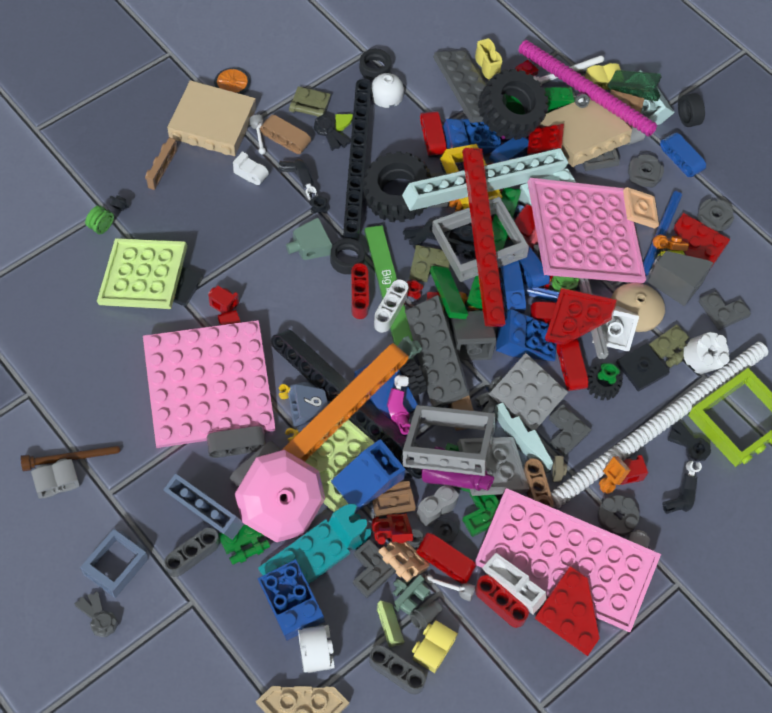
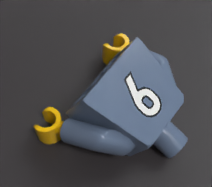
[279,382,331,442]

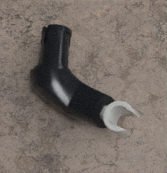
[279,159,318,200]
[662,461,702,514]

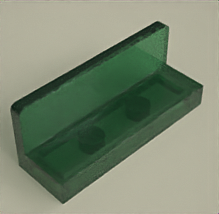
[608,70,662,101]

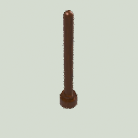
[21,446,121,472]

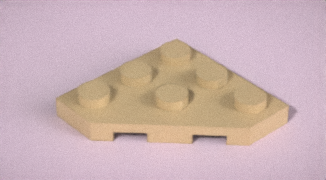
[256,686,349,713]

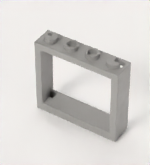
[432,197,529,282]
[403,405,495,476]

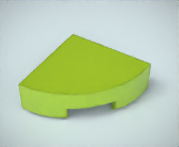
[335,114,353,132]

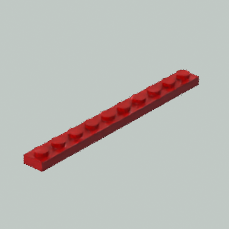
[462,148,505,327]

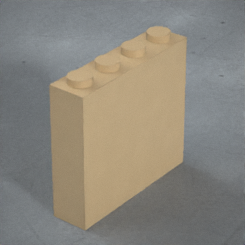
[167,80,256,156]
[538,98,632,167]

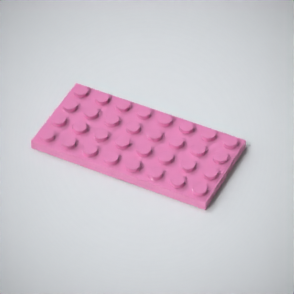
[475,488,661,633]

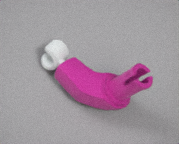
[387,375,411,435]

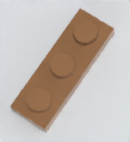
[145,137,177,190]

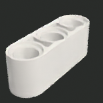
[374,280,408,332]

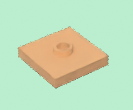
[623,187,659,229]

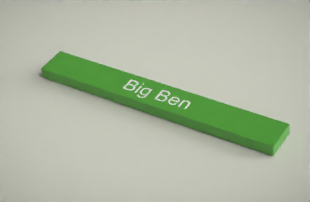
[364,225,413,346]

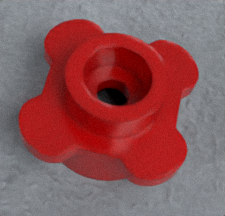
[406,280,423,299]

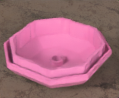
[235,450,325,542]

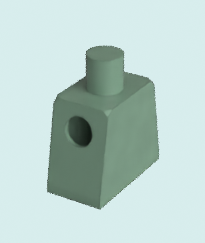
[286,218,332,260]

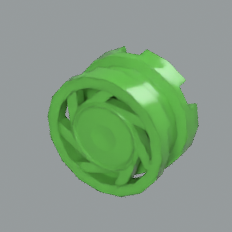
[85,205,114,234]
[552,276,579,292]

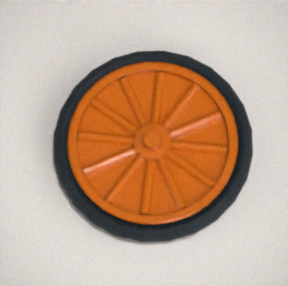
[214,68,250,94]

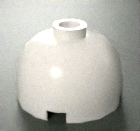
[370,73,404,108]

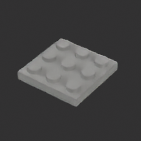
[489,353,568,432]
[457,437,529,496]

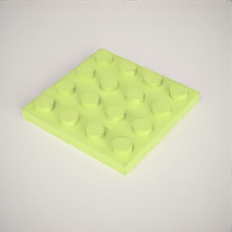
[97,239,187,309]
[305,420,375,512]

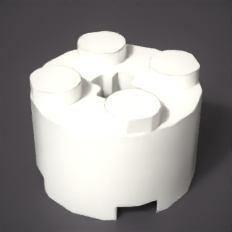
[684,332,729,374]
[298,625,334,673]

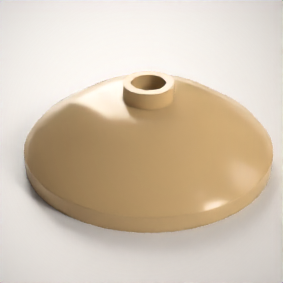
[611,283,665,332]

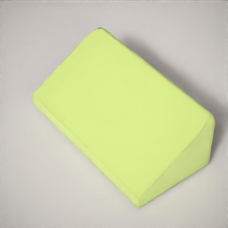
[377,601,404,648]

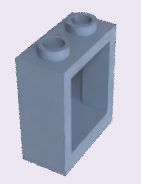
[80,529,148,598]

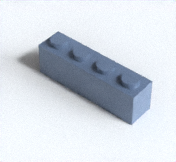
[163,473,244,540]

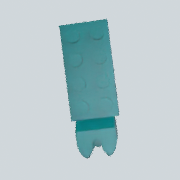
[258,504,372,584]

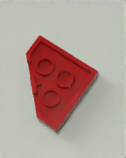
[674,213,730,268]
[545,288,617,345]
[534,566,600,656]

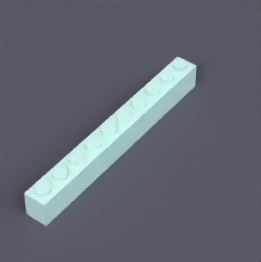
[402,148,568,211]

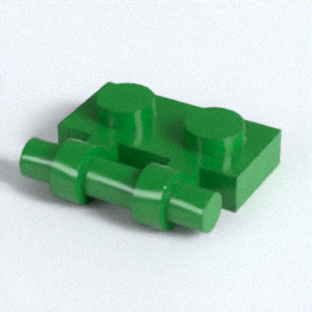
[218,524,270,565]

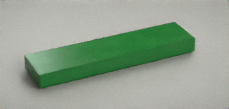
[430,266,468,319]

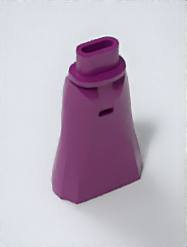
[422,446,494,491]

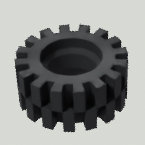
[399,359,427,397]
[587,363,623,401]

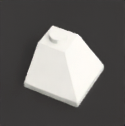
[592,306,639,352]

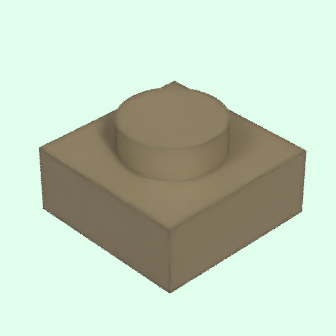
[552,456,567,482]

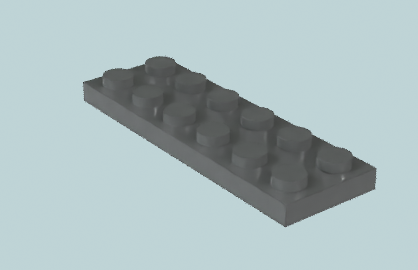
[433,50,486,123]
[405,295,470,408]

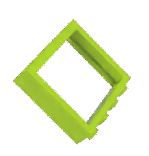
[688,368,772,467]

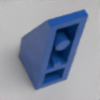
[500,260,526,313]

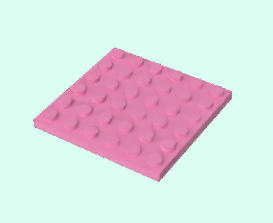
[528,178,646,283]
[143,320,275,448]

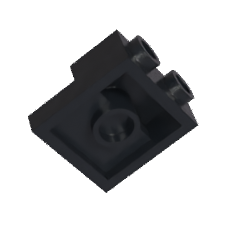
[445,223,476,260]

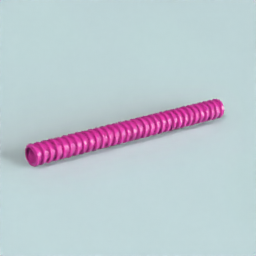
[519,40,657,137]

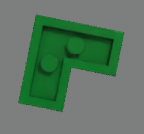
[462,492,500,537]

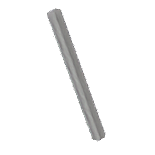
[578,278,609,359]

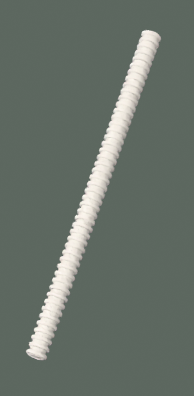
[551,341,768,509]

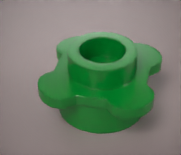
[598,363,620,384]

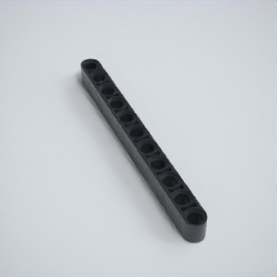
[343,79,371,241]
[271,329,422,479]

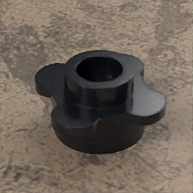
[110,195,129,211]
[310,196,328,214]

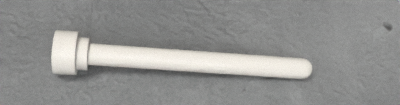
[533,56,604,86]

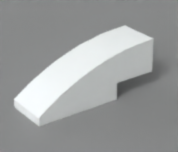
[483,553,546,615]

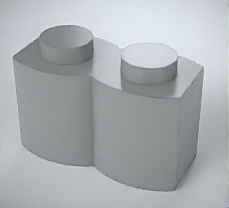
[31,459,80,499]
[416,485,459,526]

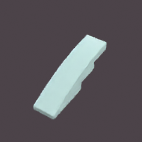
[494,403,553,472]

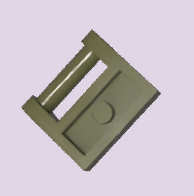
[289,86,331,117]

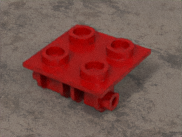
[527,124,564,155]

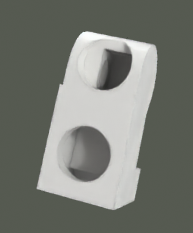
[233,152,269,185]

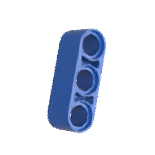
[660,133,706,177]
[489,137,529,164]
[519,245,550,289]

